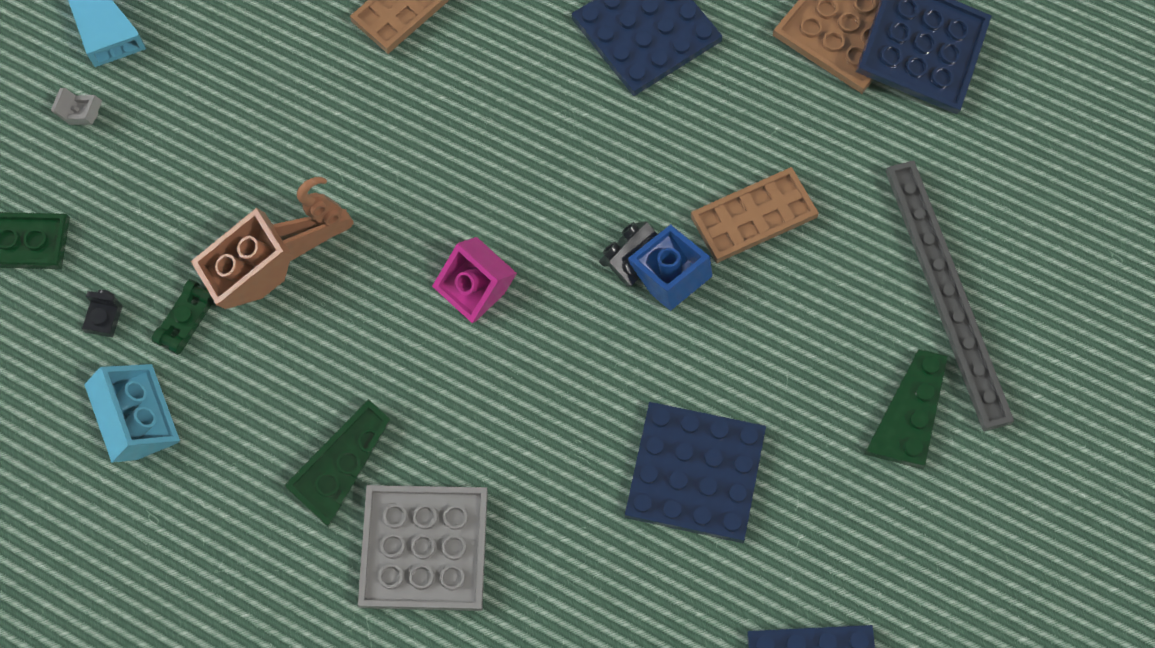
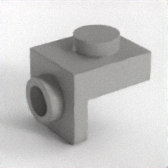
[51,88,102,125]

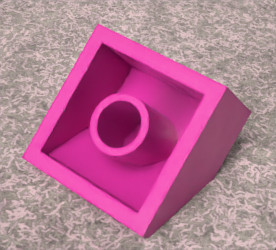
[432,237,517,323]

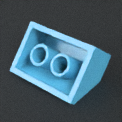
[84,364,180,463]

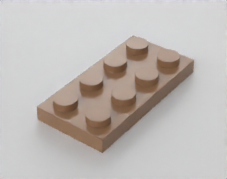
[350,0,449,54]
[690,167,819,263]

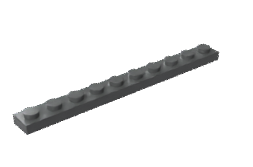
[886,160,1014,432]

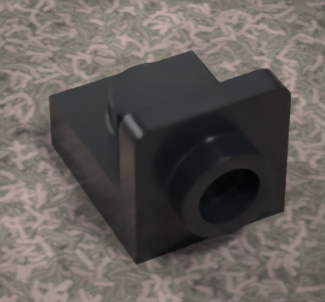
[82,290,123,338]

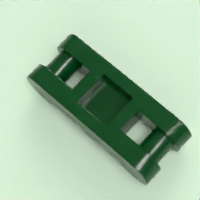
[152,279,214,355]

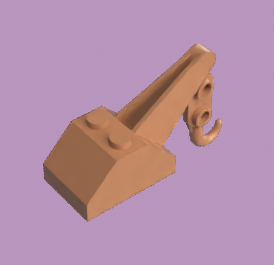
[191,177,354,309]

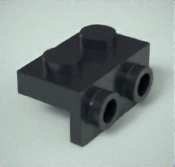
[599,222,658,286]

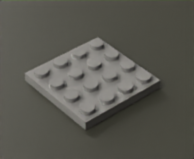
[358,485,488,611]

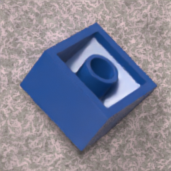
[628,224,712,311]

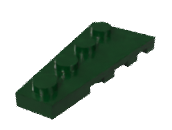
[864,349,948,469]
[284,399,390,528]

